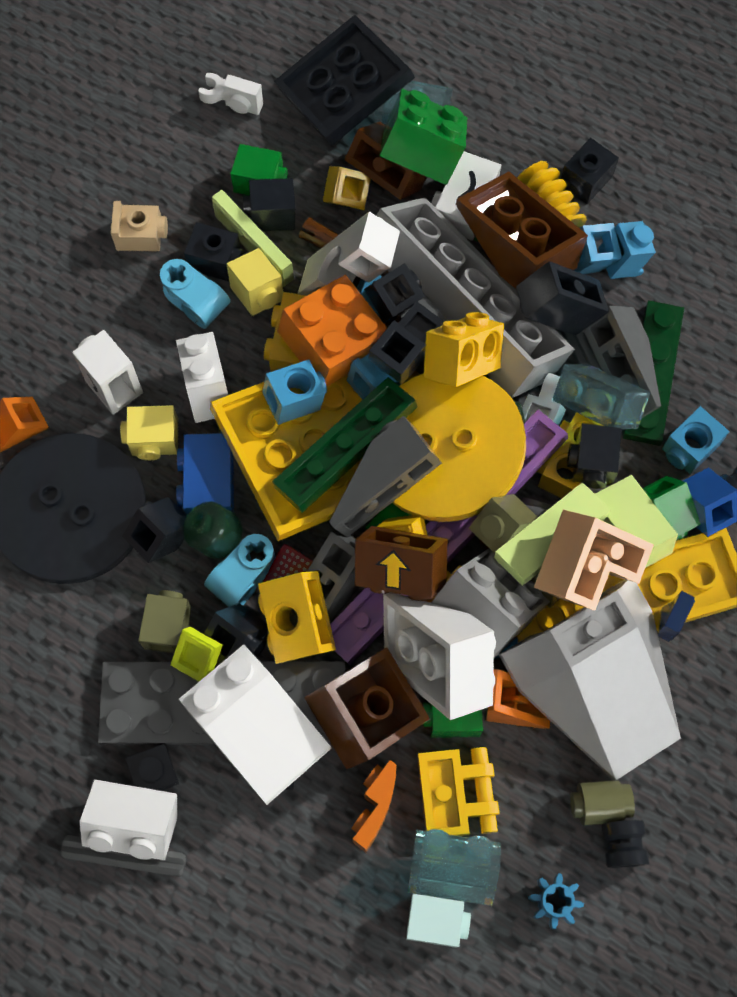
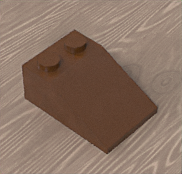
[455,171,588,290]

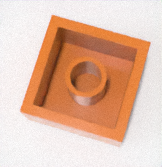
[277,274,387,387]

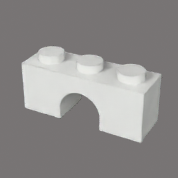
[298,212,400,296]

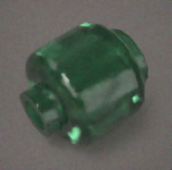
[183,501,243,559]

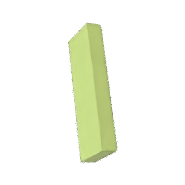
[212,190,294,287]
[494,482,611,586]

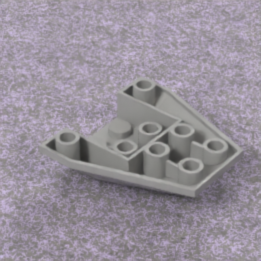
[498,580,681,780]

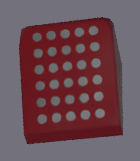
[263,544,313,582]

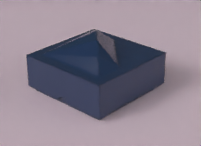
[657,591,695,642]

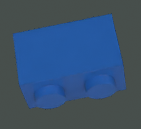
[176,433,234,520]

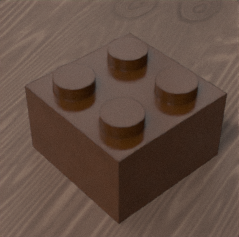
[304,647,430,770]

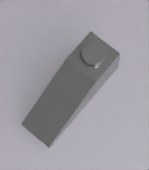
[583,306,661,425]
[329,416,442,537]
[290,531,360,627]

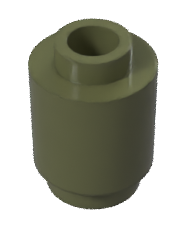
[570,780,635,826]

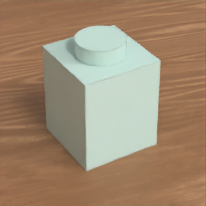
[406,894,471,948]

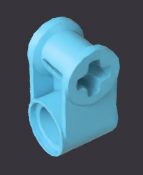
[160,259,231,329]
[204,534,276,607]

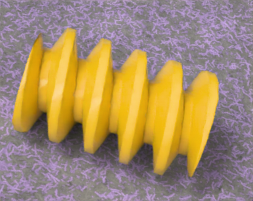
[517,161,587,228]

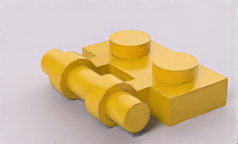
[417,747,500,840]

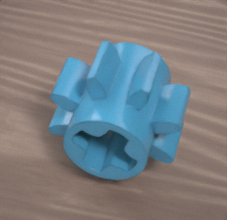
[528,873,584,929]

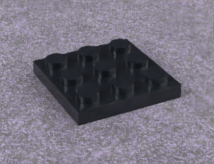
[274,15,415,146]

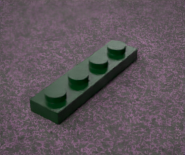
[623,300,685,446]
[272,377,417,513]

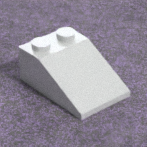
[383,592,496,720]
[179,644,332,805]

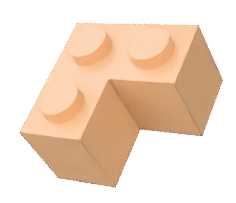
[534,510,654,611]

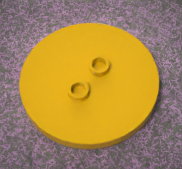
[392,374,526,522]

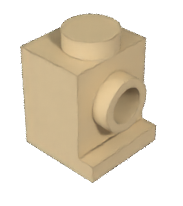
[111,201,168,251]

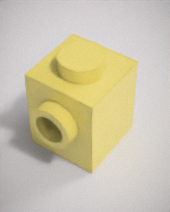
[227,248,283,316]
[120,405,178,461]

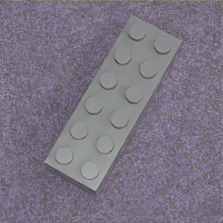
[376,197,575,398]

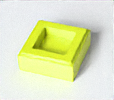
[170,627,223,681]

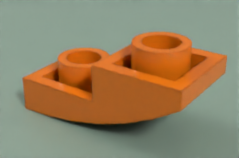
[351,760,397,853]

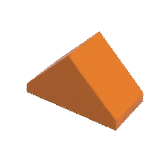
[486,669,550,729]

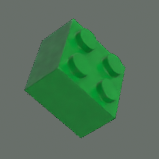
[380,88,467,185]

